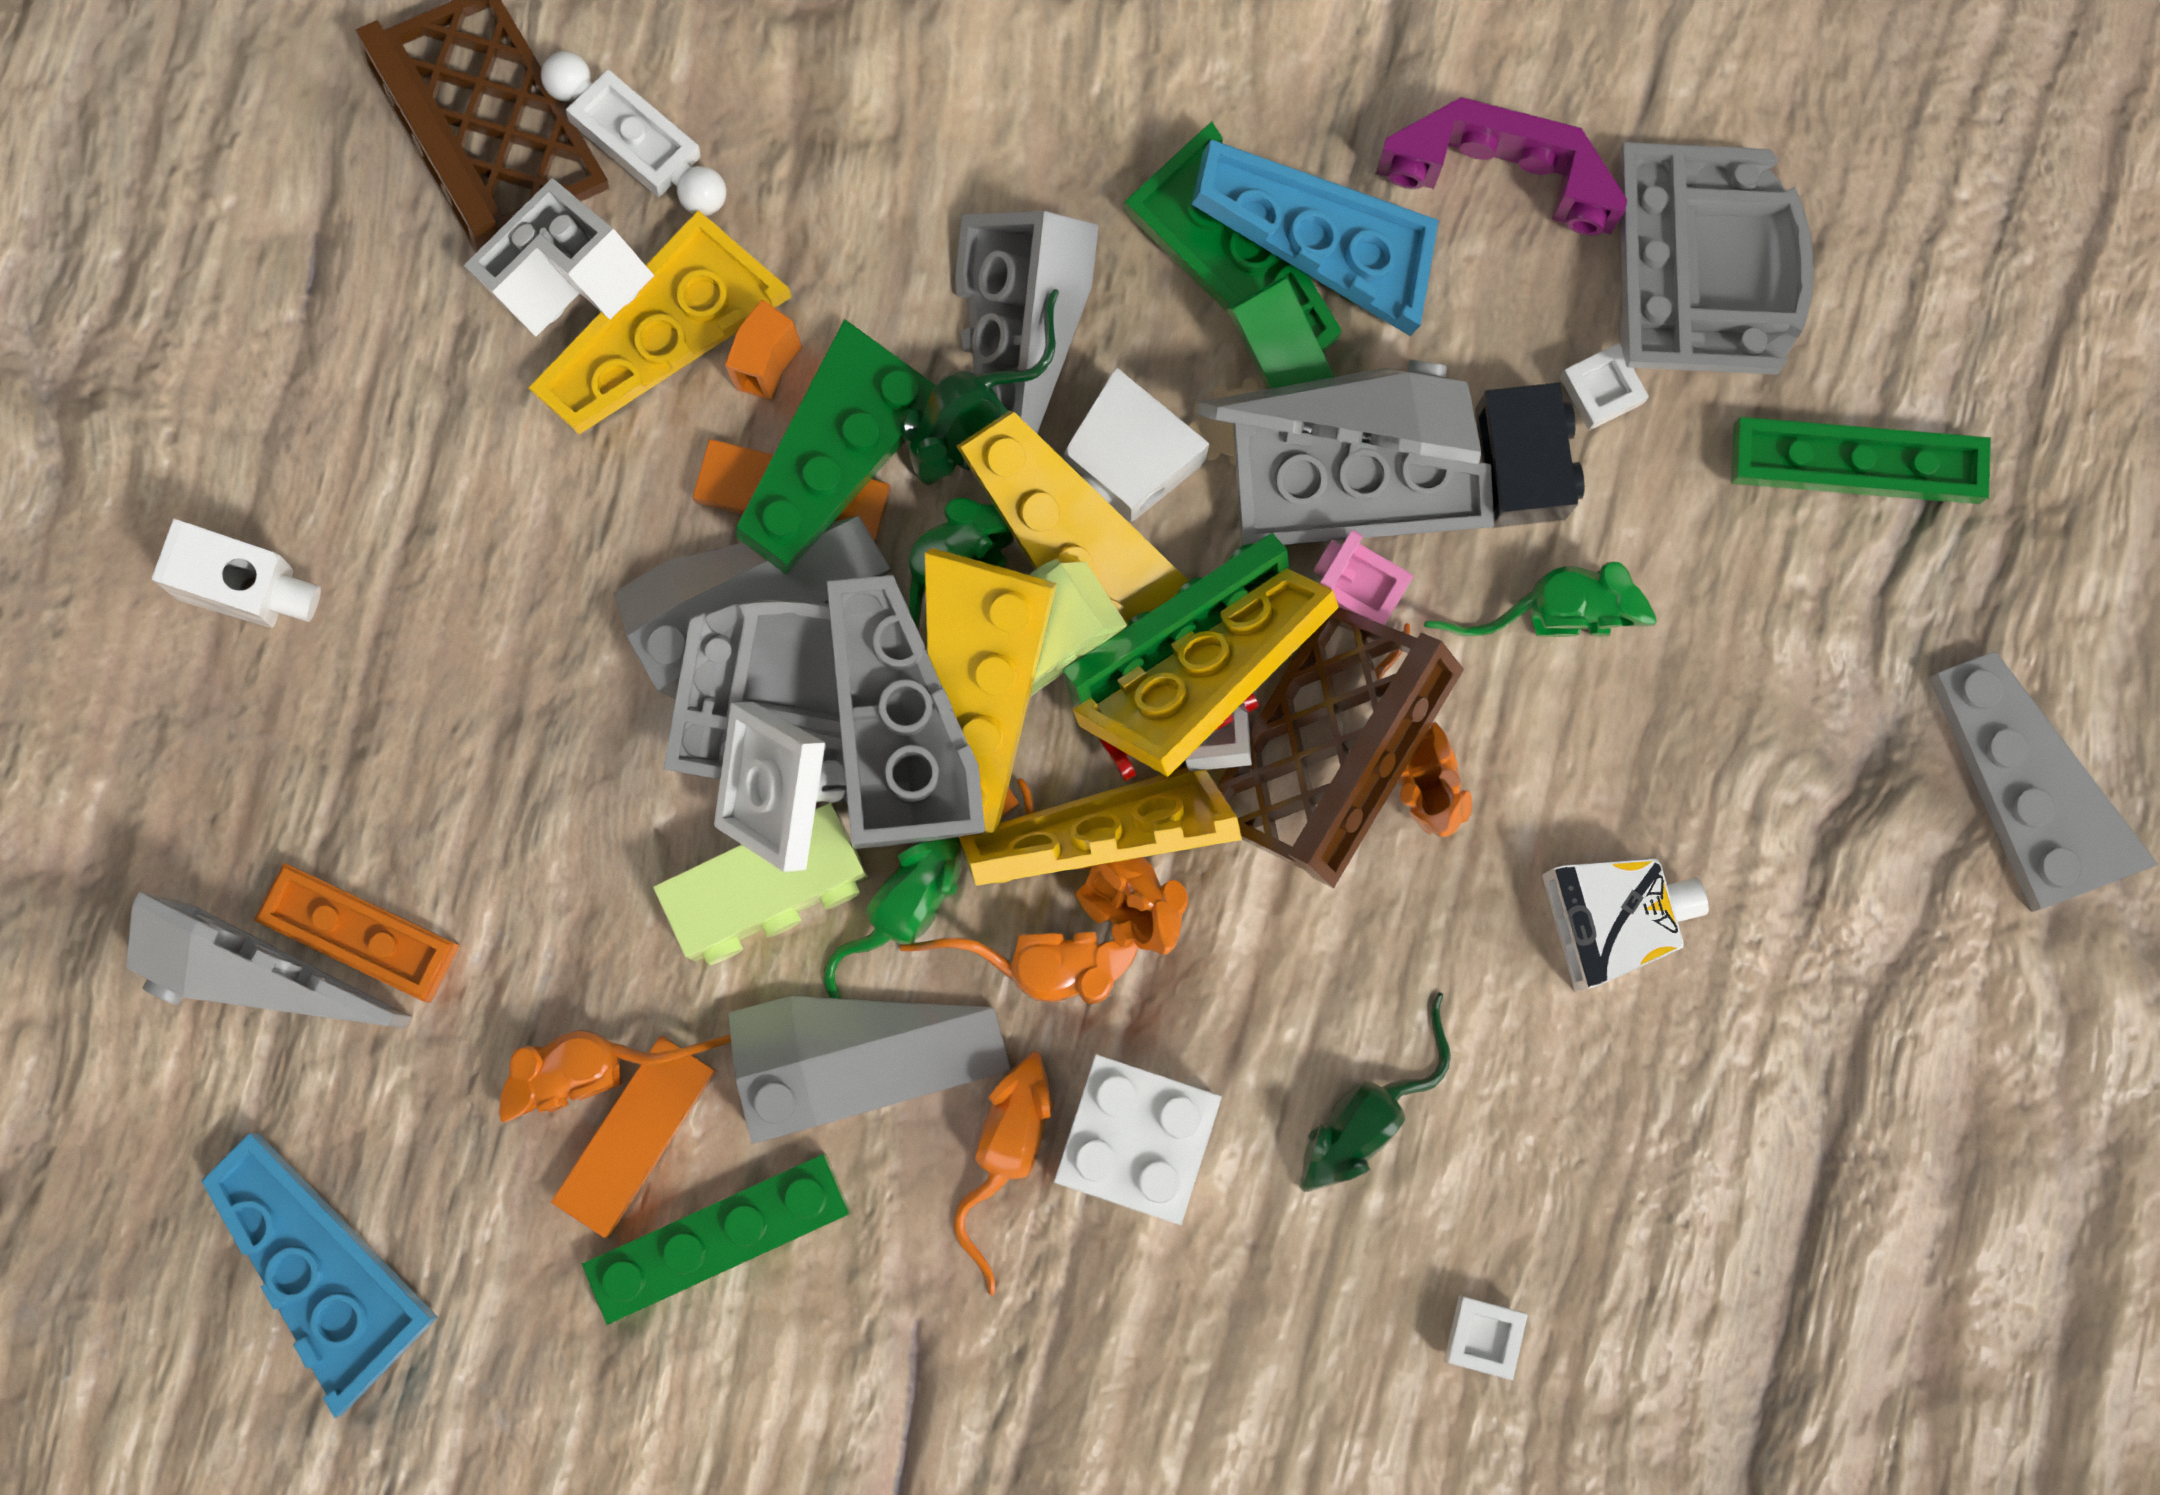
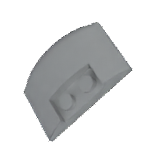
[1618,142,1813,375]
[663,599,928,803]

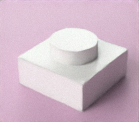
[1559,343,1649,431]
[1185,705,1252,772]
[1444,1295,1528,1380]

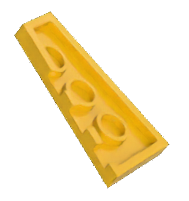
[529,210,792,435]
[956,411,1189,638]
[925,548,1057,833]
[1072,568,1339,777]
[959,767,1242,886]

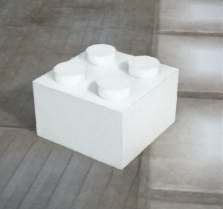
[1054,1055,1222,1225]

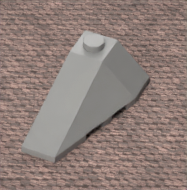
[955,211,1099,433]
[1196,359,1481,465]
[614,516,892,699]
[827,575,985,849]
[126,892,412,1028]
[728,996,1011,1144]

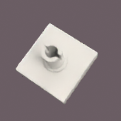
[714,702,846,872]

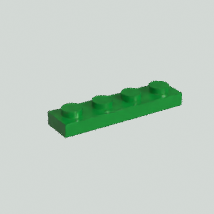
[1731,417,1991,504]
[1062,533,1289,707]
[582,1154,852,1325]

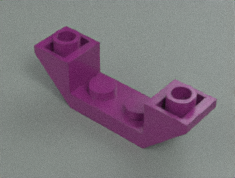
[1375,97,1628,235]

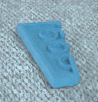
[1192,139,1439,336]
[201,1133,438,1418]

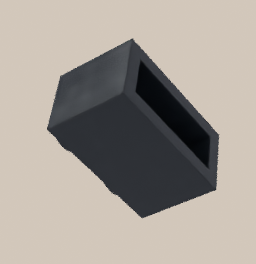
[1475,382,1585,528]

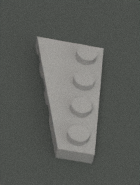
[1233,423,1494,546]
[1929,651,2158,912]

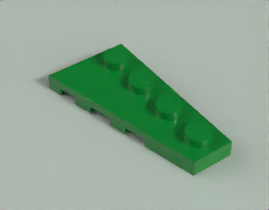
[1124,121,1342,354]
[736,319,935,575]

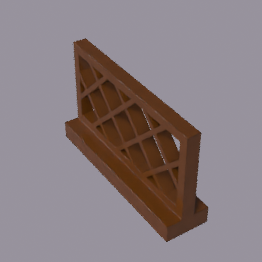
[355,0,609,253]
[1217,607,1464,888]

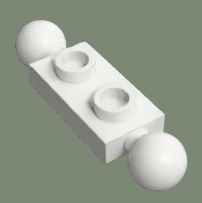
[541,51,726,216]

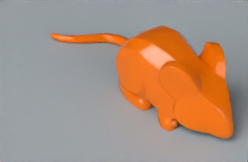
[1375,623,1472,838]
[1017,778,1188,955]
[900,932,1138,1004]
[499,1030,731,1123]
[953,1051,1053,1295]

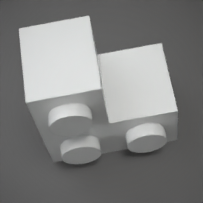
[463,178,654,336]

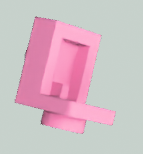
[1313,529,1414,625]

